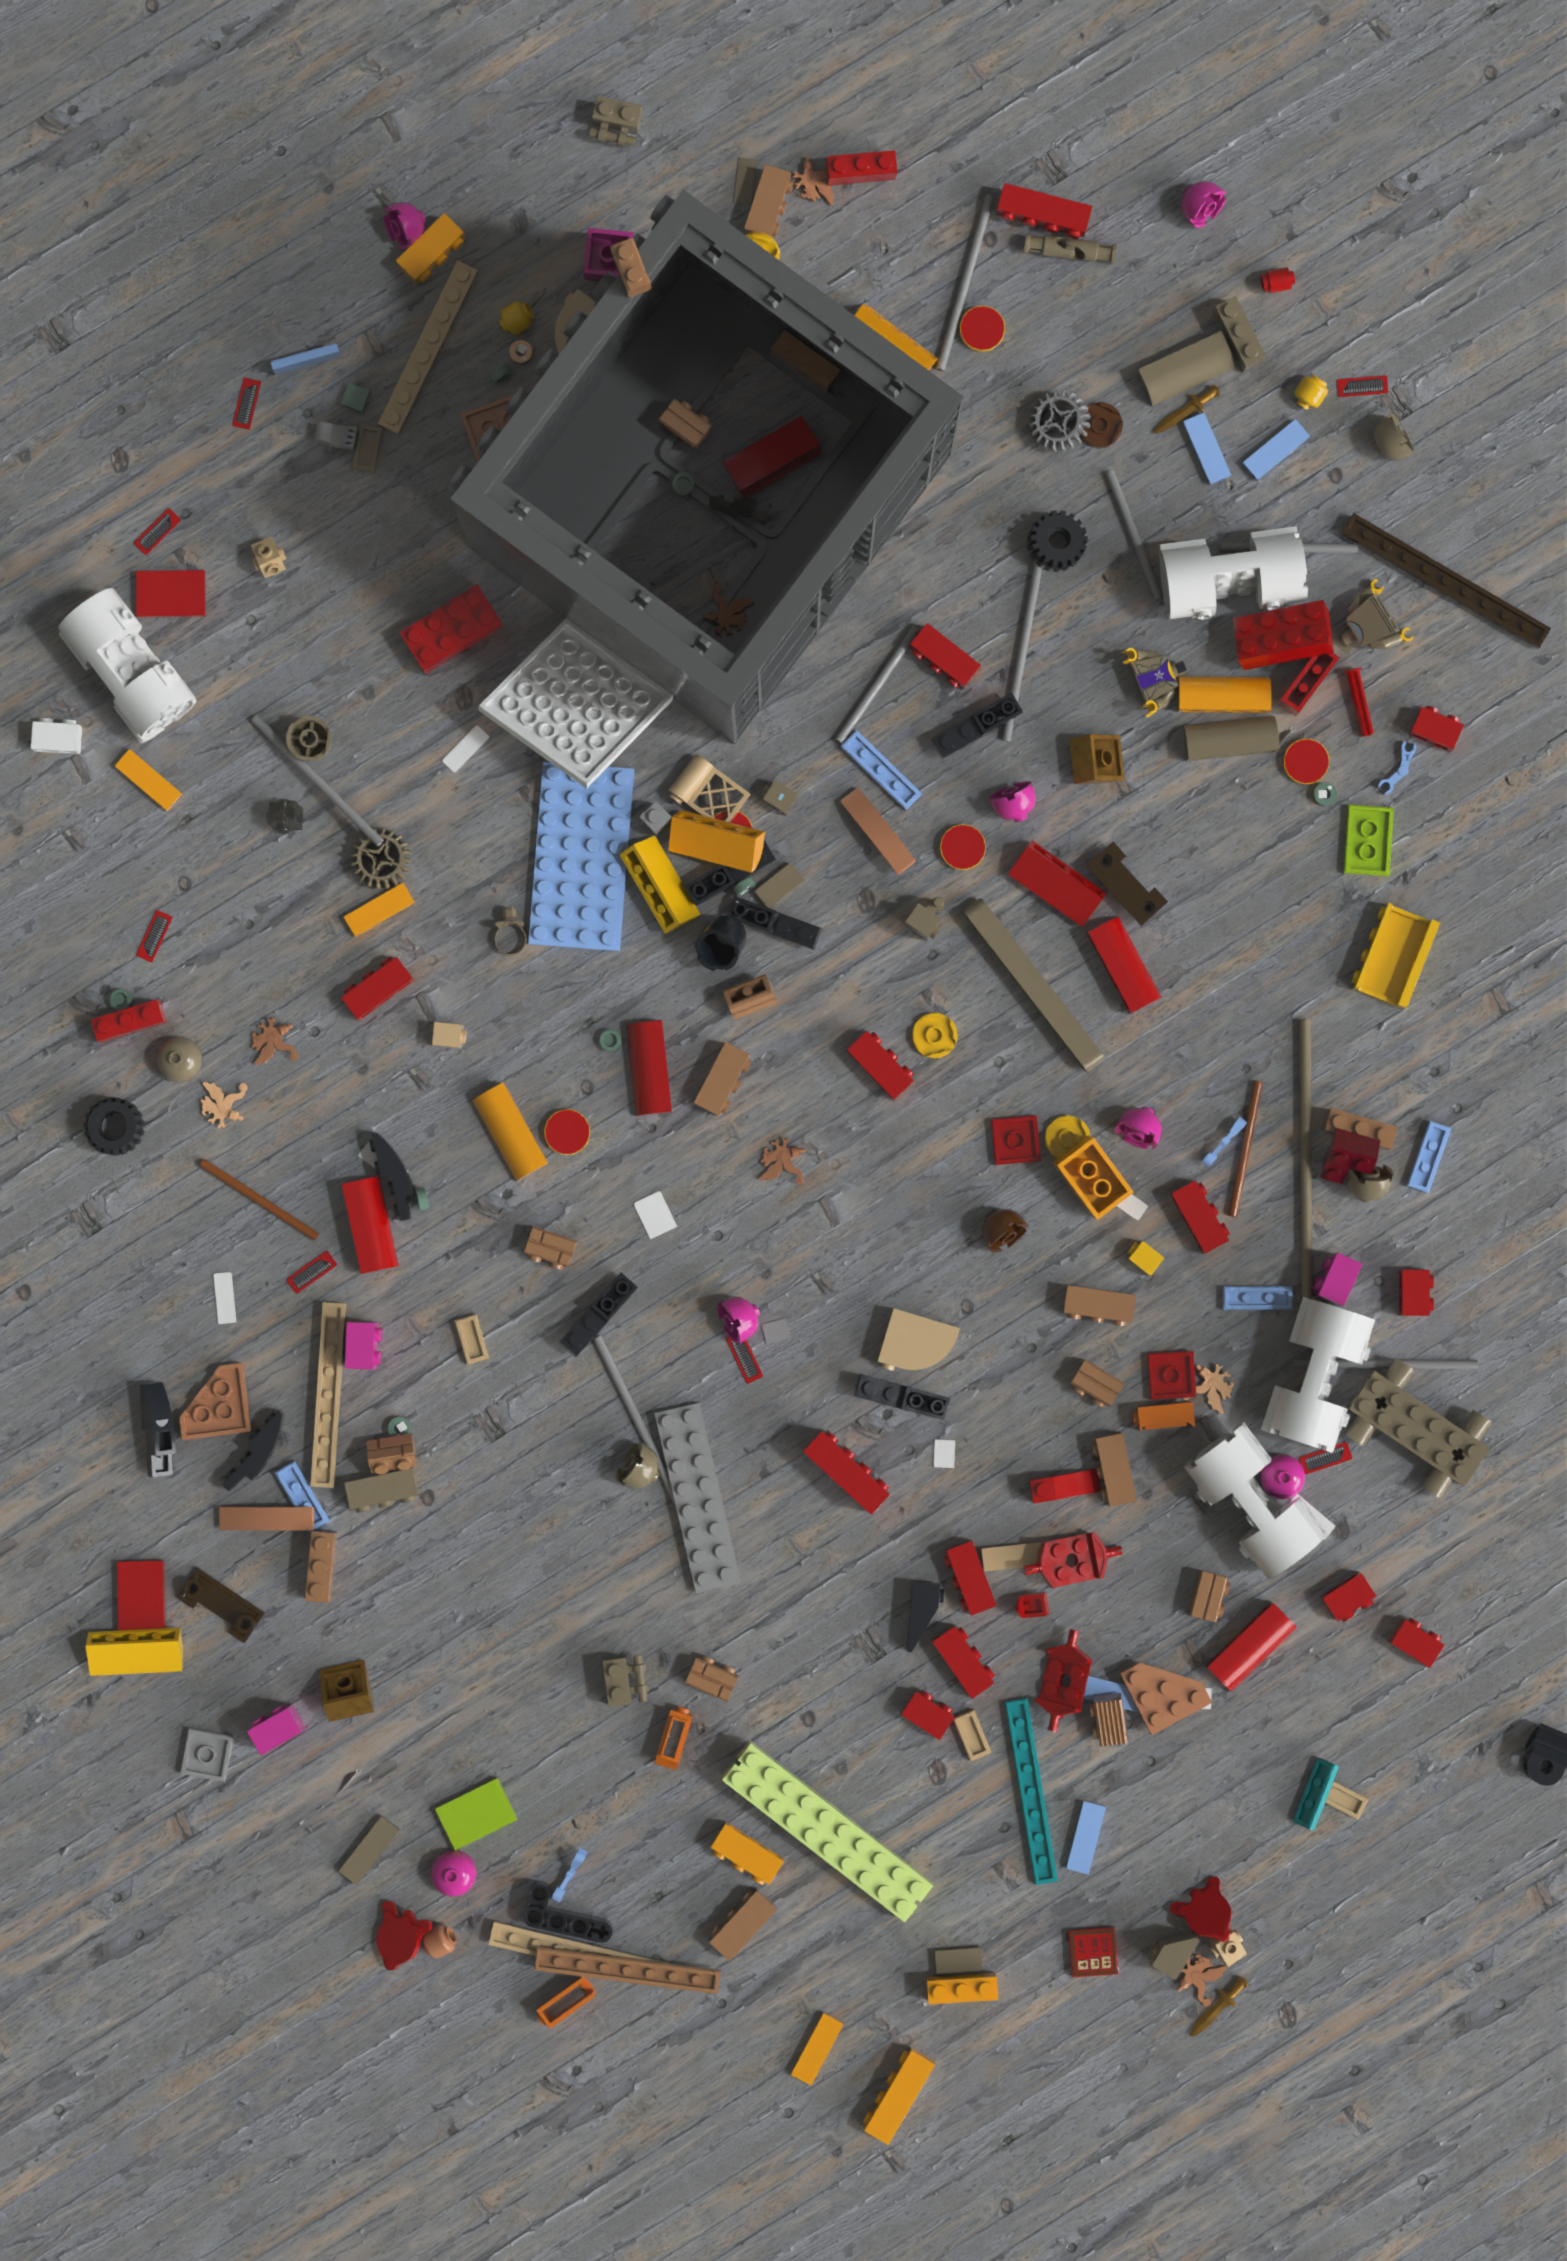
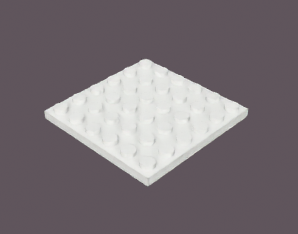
[479,619,673,789]

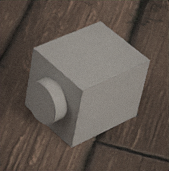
[639,801,672,836]

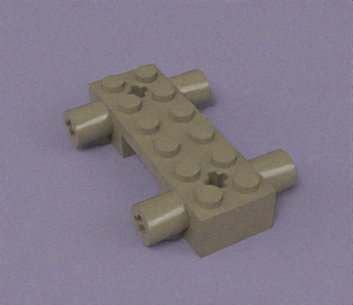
[1345,1358,1492,1498]

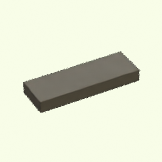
[339,1816,400,1886]

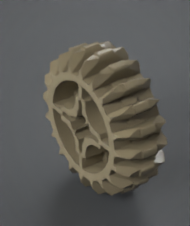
[350,827,412,889]

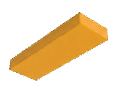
[115,749,182,811]
[344,883,415,937]
[791,2012,844,2086]

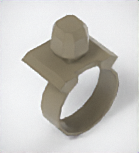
[494,907,527,956]

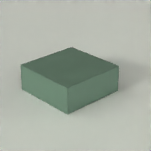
[341,383,371,413]

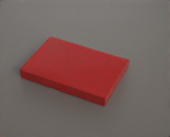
[136,570,206,618]
[117,1560,166,1631]

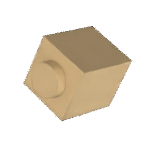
[432,1022,467,1049]

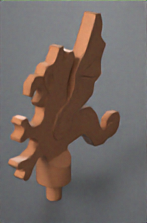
[792,157,834,206]
[703,584,754,635]
[251,1018,298,1065]
[759,1137,805,1185]
[1176,1954,1227,2007]

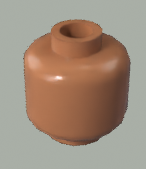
[421,1924,457,1959]

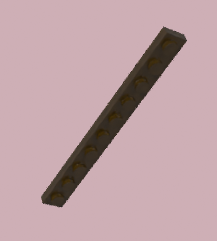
[1341,513,1551,649]

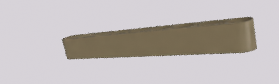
[962,898,1105,1073]

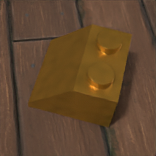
[1069,734,1125,784]
[319,1660,374,1722]

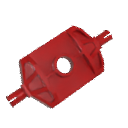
[1023,1532,1123,1588]
[1035,1629,1092,1732]

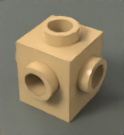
[251,536,287,578]
[1207,1929,1247,1967]

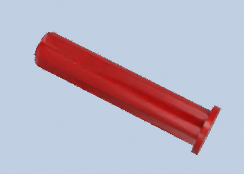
[1344,667,1374,737]

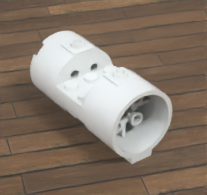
[1159,526,1308,620]
[58,588,196,743]
[1261,1297,1375,1453]
[1184,1422,1328,1579]

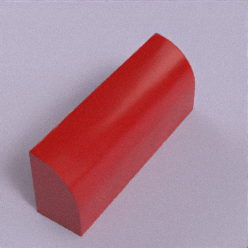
[723,415,822,499]
[1008,840,1107,927]
[1087,917,1162,1014]
[626,1020,672,1116]
[341,1177,399,1274]
[1205,1601,1297,1692]

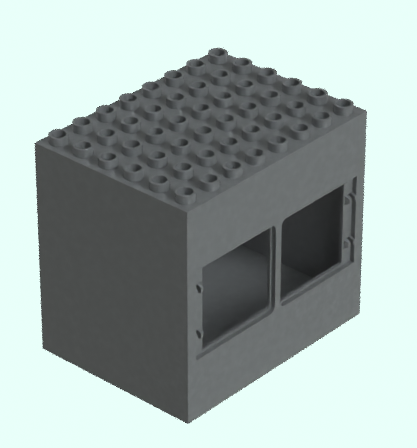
[447,190,964,744]

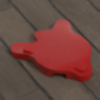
[1170,1876,1233,1942]
[376,1901,432,1970]

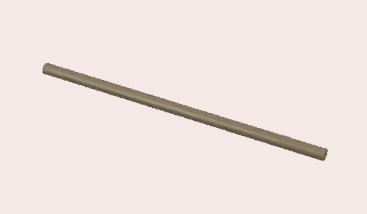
[1299,1020,1313,1302]

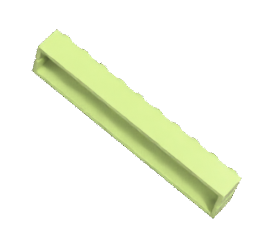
[721,1740,933,1922]

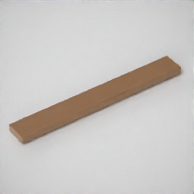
[534,1946,721,1994]

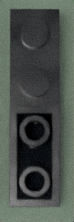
[931,693,1023,759]
[684,840,777,906]
[727,896,822,950]
[369,1132,416,1221]
[559,1272,638,1358]
[854,1374,950,1420]
[140,1381,176,1478]
[223,1411,285,1491]

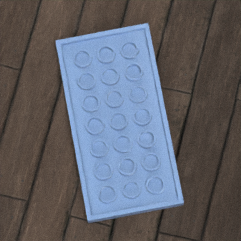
[528,762,635,952]

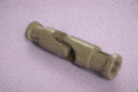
[1024,233,1117,264]

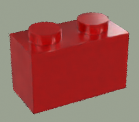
[1408,705,1464,752]
[1399,1270,1434,1316]
[1320,1572,1377,1622]
[1388,1618,1445,1668]
[900,1689,955,1740]

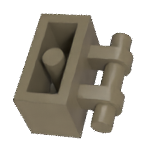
[589,96,643,147]
[904,897,945,941]
[603,1655,649,1707]

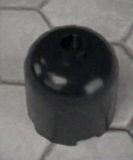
[694,915,746,971]

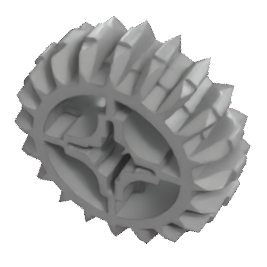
[1029,390,1091,452]

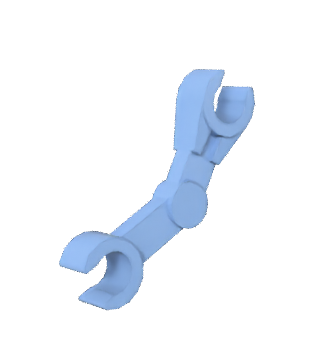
[1377,741,1416,795]
[1202,1117,1247,1168]
[551,1848,588,1902]

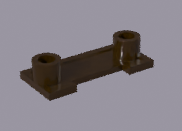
[1086,842,1168,926]
[177,1567,265,1643]

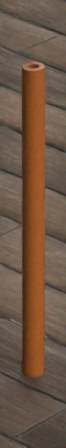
[1228,1080,1263,1217]
[199,1159,320,1241]

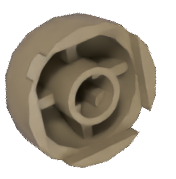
[1372,413,1414,461]
[286,716,332,762]
[156,1037,203,1083]
[1346,1164,1394,1203]
[616,1442,659,1489]

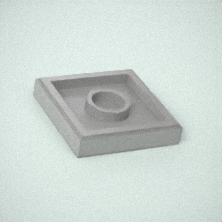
[180,1727,234,1782]

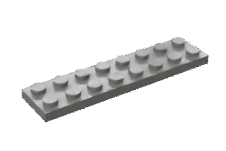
[654,1403,741,1593]

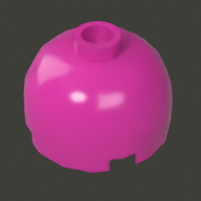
[1181,181,1226,228]
[383,202,426,250]
[989,781,1036,823]
[1114,1107,1162,1149]
[717,1297,760,1344]
[1259,1454,1305,1500]
[430,1850,477,1897]

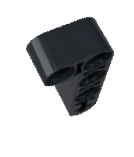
[524,1881,613,1943]

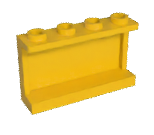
[1351,903,1440,1009]

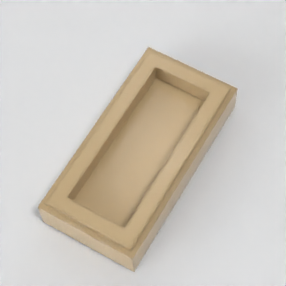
[455,1314,489,1365]
[953,1709,992,1762]
[1325,1781,1369,1820]

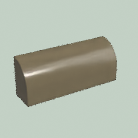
[1137,331,1235,406]
[1183,716,1280,761]

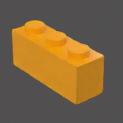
[396,213,465,285]
[711,1822,784,1885]
[926,1972,998,2004]

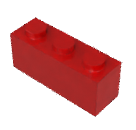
[825,150,898,186]
[909,623,981,689]
[1278,652,1340,716]
[341,957,415,1021]
[91,999,167,1043]
[846,1031,914,1101]
[1170,1180,1230,1254]
[943,1540,997,1616]
[932,1625,995,1699]

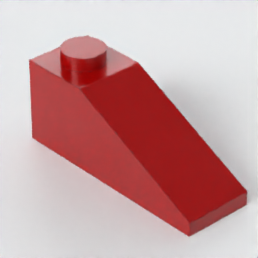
[1029,1469,1101,1504]

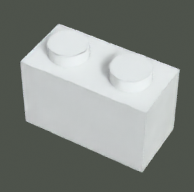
[31,718,82,754]

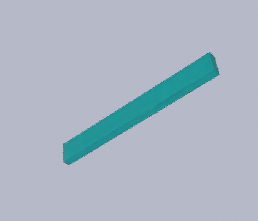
[1004,1698,1058,1885]

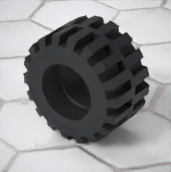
[83,1097,145,1156]

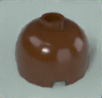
[982,1209,1028,1253]

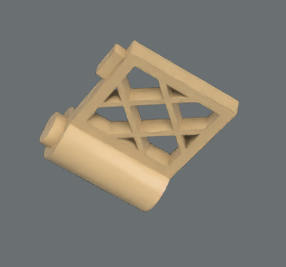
[669,754,751,822]

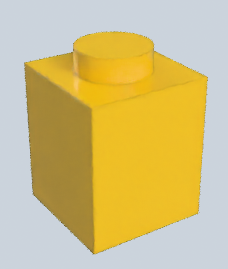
[1127,1241,1164,1276]

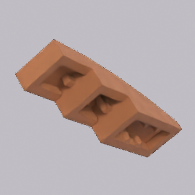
[840,787,916,875]
[219,1506,314,1531]

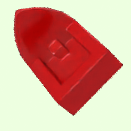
[1014,1592,1049,1619]

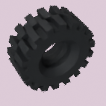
[1027,510,1088,572]

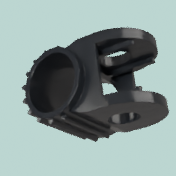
[1523,1723,1567,1786]

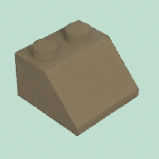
[1147,1931,1200,1980]

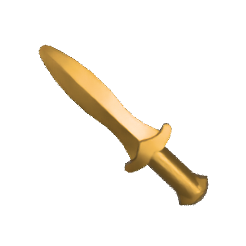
[1154,385,1220,434]
[1190,1976,1248,2037]

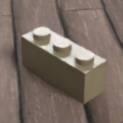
[1213,296,1266,372]
[344,1467,420,1513]

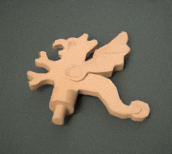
[201,1082,248,1128]
[1183,1364,1234,1414]

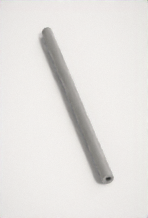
[936,194,994,371]
[1002,561,1043,742]
[251,715,384,846]
[593,1336,675,1505]
[1293,1359,1478,1369]

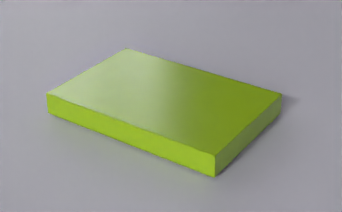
[1343,805,1394,877]
[435,1777,518,1851]

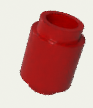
[1260,267,1295,294]

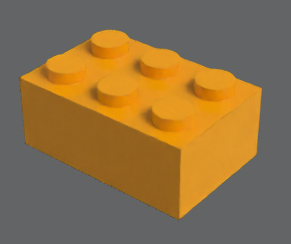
[1052,1135,1134,1220]

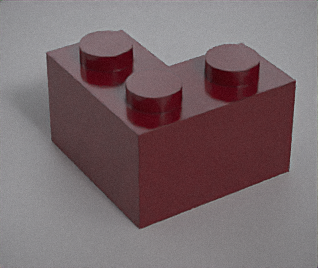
[1320,1128,1380,1184]

